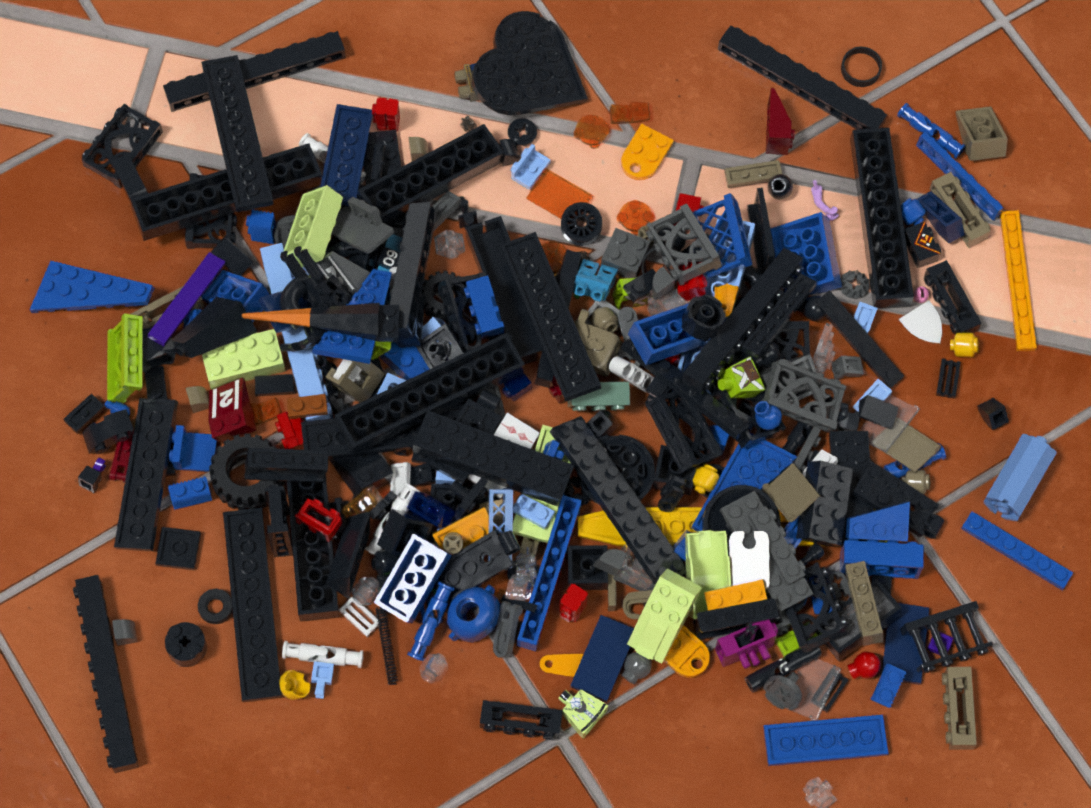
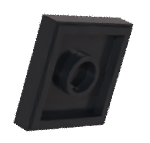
[155,527,201,571]

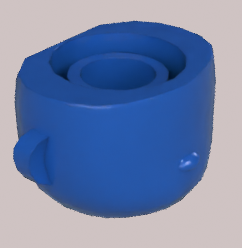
[447,585,501,643]

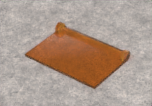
[526,168,593,224]

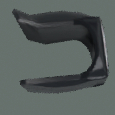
[142,328,176,373]

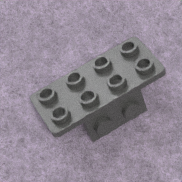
[331,197,394,253]

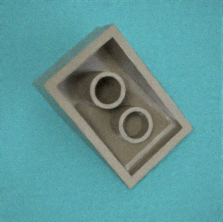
[955,106,1008,161]

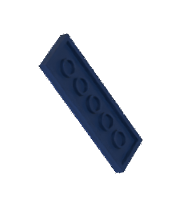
[320,104,373,206]

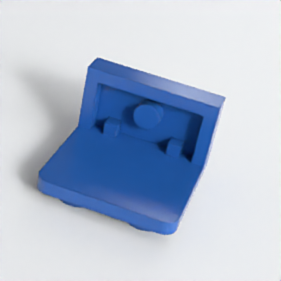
[169,425,217,472]

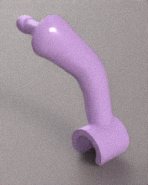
[811,180,839,221]

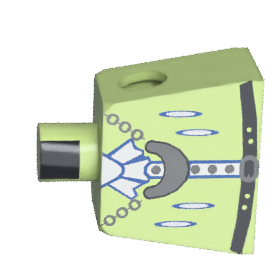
[558,690,608,739]

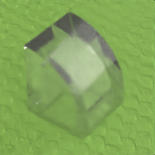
[505,574,532,601]

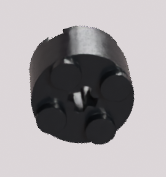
[682,295,726,341]
[165,622,207,667]

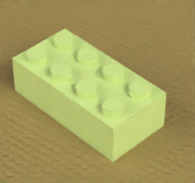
[284,185,343,267]
[202,329,285,390]

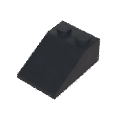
[329,453,393,500]

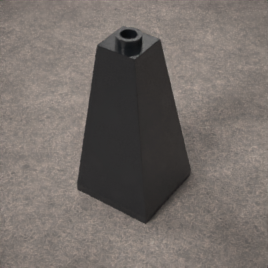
[171,297,257,358]

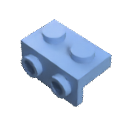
[510,144,551,190]

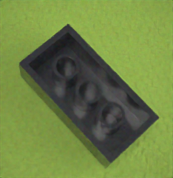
[796,460,853,546]

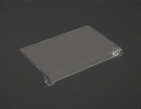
[859,395,920,453]
[786,659,842,721]

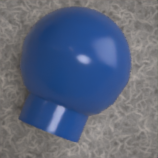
[754,401,782,430]

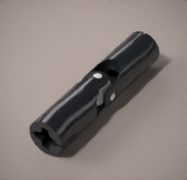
[744,646,822,693]

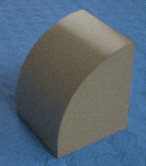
[409,137,429,161]
[186,386,209,413]

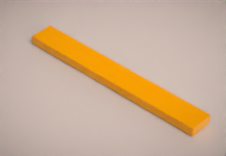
[1000,210,1037,351]

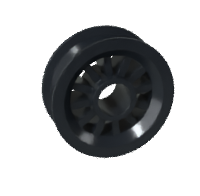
[561,202,602,246]

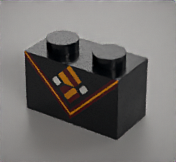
[904,222,941,268]

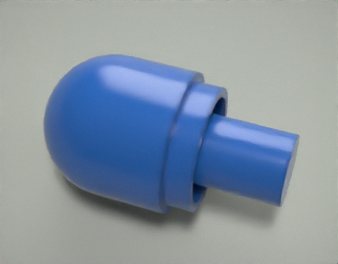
[104,400,131,416]

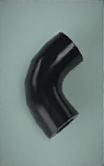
[279,278,307,330]

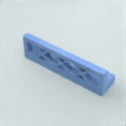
[488,488,513,568]

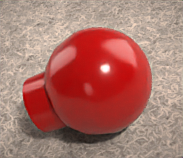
[847,651,881,679]

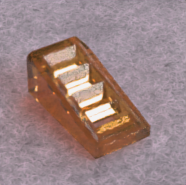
[341,486,383,519]

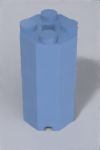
[983,434,1057,521]

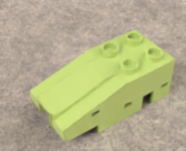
[685,530,731,619]
[627,568,702,664]

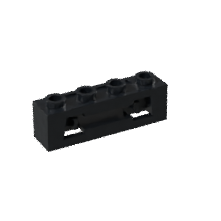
[924,260,982,334]
[480,700,563,740]

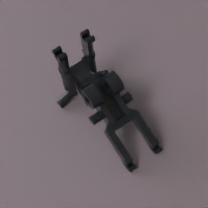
[280,246,347,351]

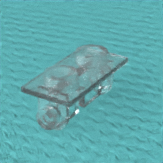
[516,547,537,587]

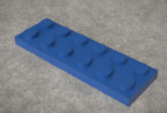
[763,715,888,766]

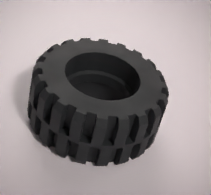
[209,433,285,510]

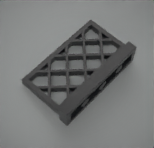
[747,187,775,274]

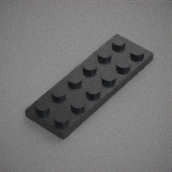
[829,431,873,543]

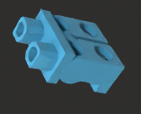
[573,259,618,302]

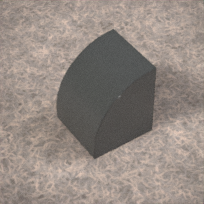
[652,267,675,301]
[593,549,626,576]
[112,619,138,646]

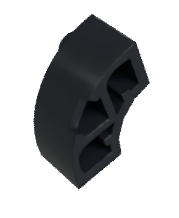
[82,409,133,454]

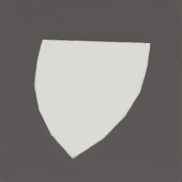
[899,300,942,343]

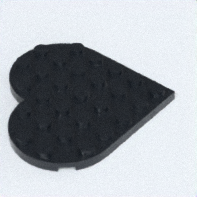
[472,11,588,115]

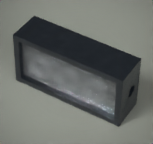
[816,579,902,662]

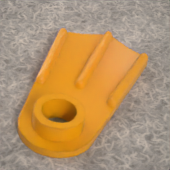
[715,283,739,317]
[540,654,583,677]

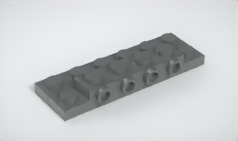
[720,491,813,613]

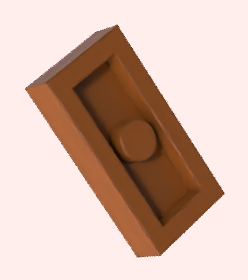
[287,394,328,419]

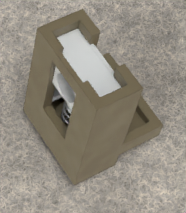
[326,359,385,403]

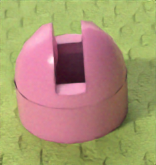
[913,287,929,303]

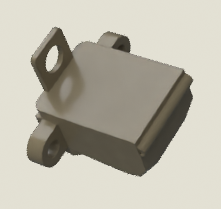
[574,309,622,377]

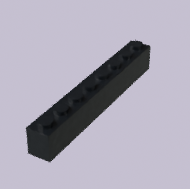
[390,202,437,339]

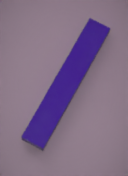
[148,252,225,347]

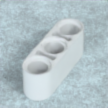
[609,356,654,392]

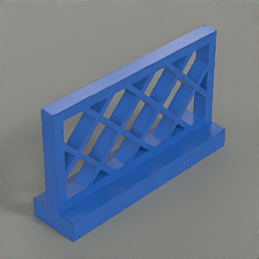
[692,193,753,278]

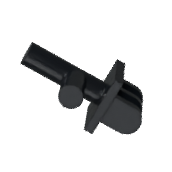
[458,196,478,231]

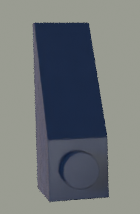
[917,191,964,243]

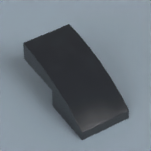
[410,462,436,487]

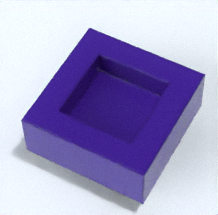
[927,632,953,655]

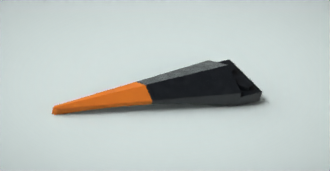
[242,303,400,342]

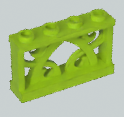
[107,313,142,403]

